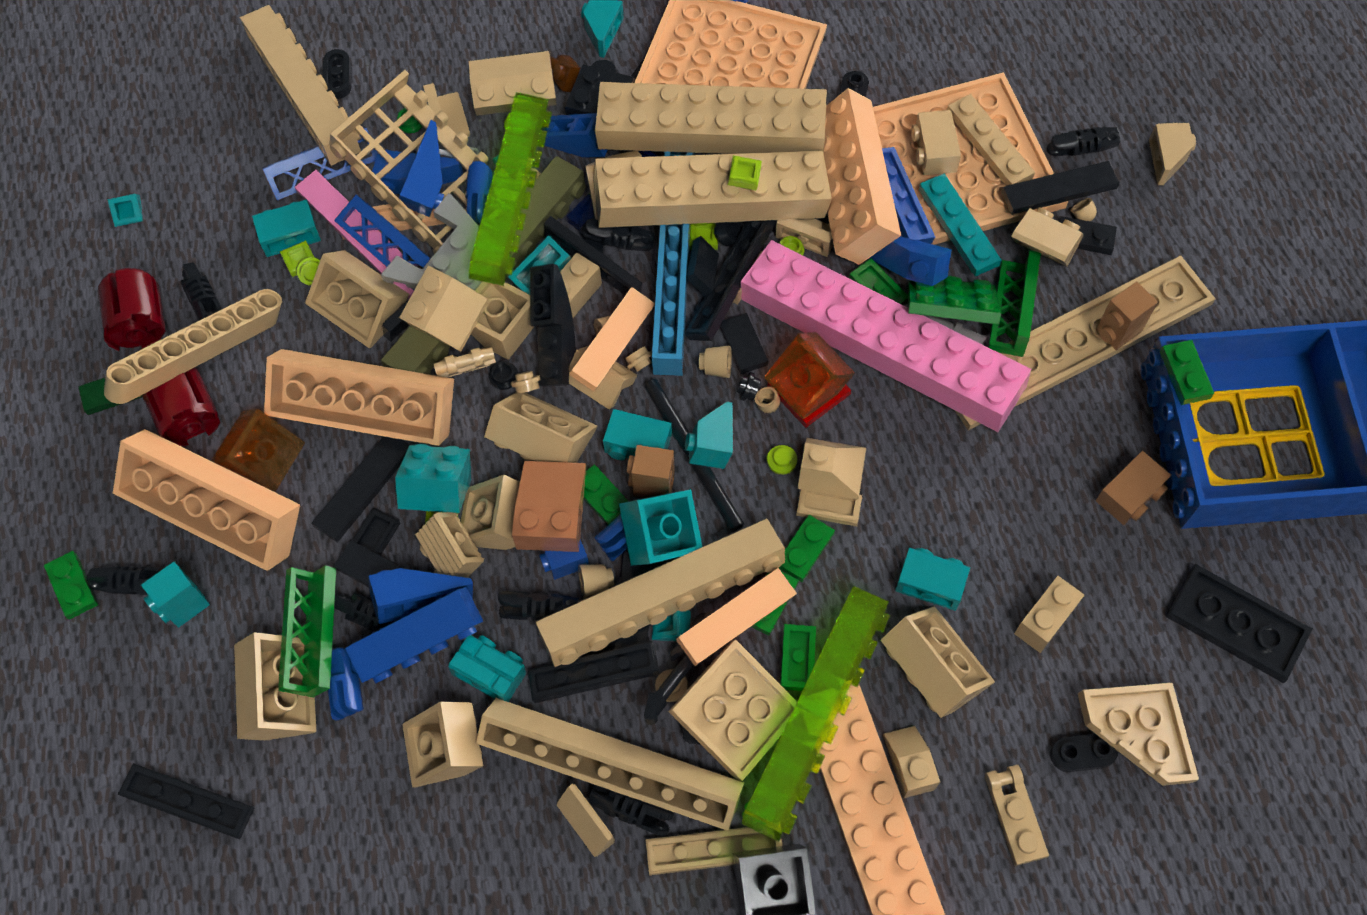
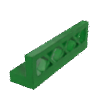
[988,250,1041,357]
[278,565,336,697]

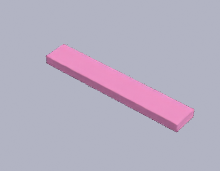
[295,170,414,300]

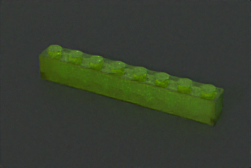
[469,92,552,286]
[742,586,891,842]

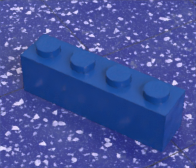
[345,587,483,684]

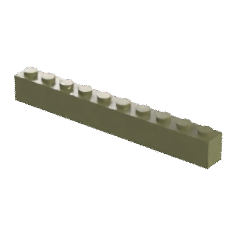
[381,156,586,374]

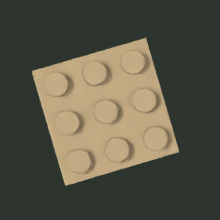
[668,639,804,781]

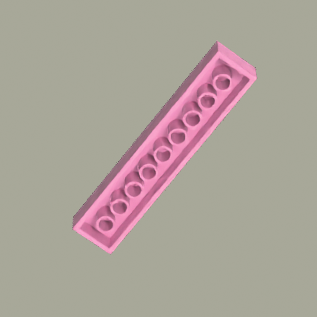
[741,240,1032,432]

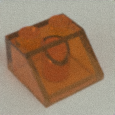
[764,332,855,419]
[211,409,305,492]

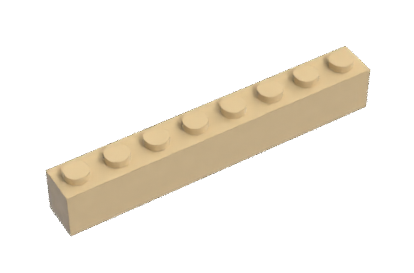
[240,5,361,166]
[536,519,785,667]
[476,698,744,831]

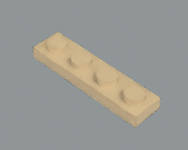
[947,94,1035,186]

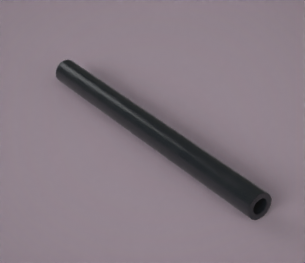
[644,379,744,532]

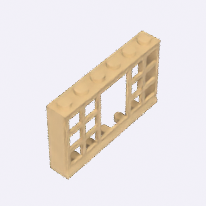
[329,70,525,254]

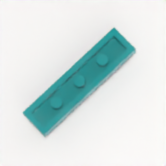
[918,173,1002,277]

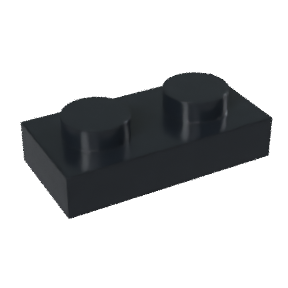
[1058,216,1117,255]

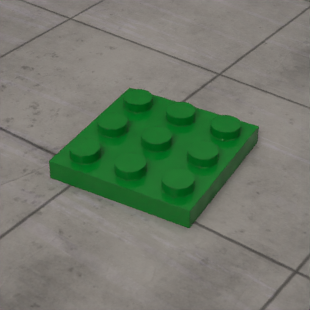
[907,276,1001,325]

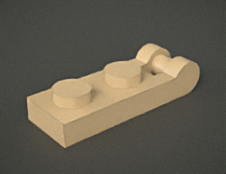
[985,764,1049,866]

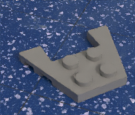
[381,193,504,291]

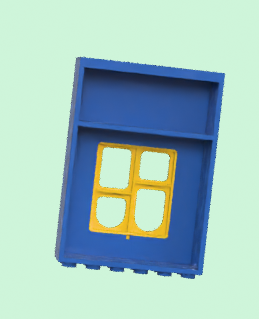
[1141,320,1367,529]

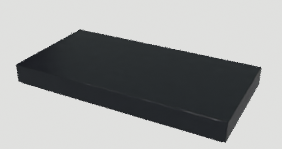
[1166,564,1313,683]

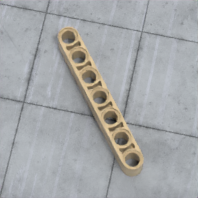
[104,289,282,404]

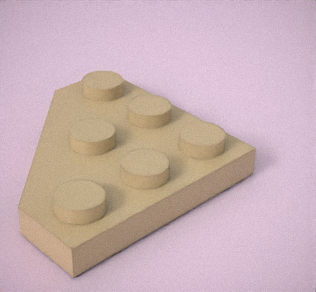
[1078,683,1199,786]

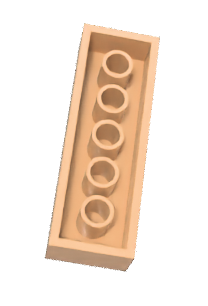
[823,88,901,265]
[264,349,454,446]
[113,429,300,571]

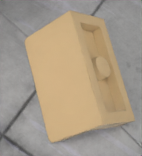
[423,83,470,144]
[776,218,834,257]
[569,346,637,409]

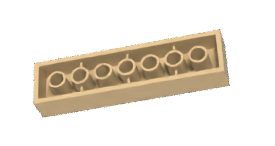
[595,82,827,154]
[593,151,832,228]

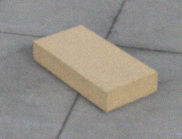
[796,490,862,527]

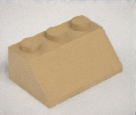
[469,51,557,116]
[305,250,409,348]
[484,393,597,463]
[880,606,995,718]
[234,632,316,741]

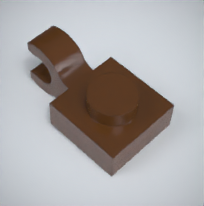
[550,54,581,92]

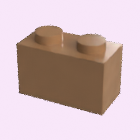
[1096,281,1158,350]
[627,445,675,498]
[1096,451,1171,525]

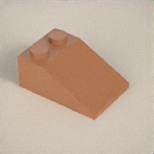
[512,461,586,552]

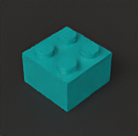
[395,444,471,513]
[619,489,702,566]

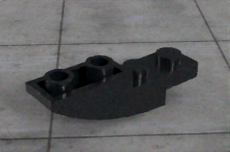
[530,264,576,387]

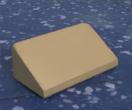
[557,783,615,857]

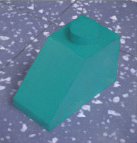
[581,0,624,58]
[685,402,733,469]

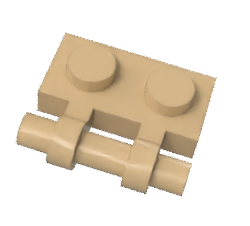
[433,347,496,378]

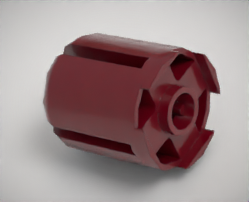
[98,268,166,351]
[142,367,220,447]

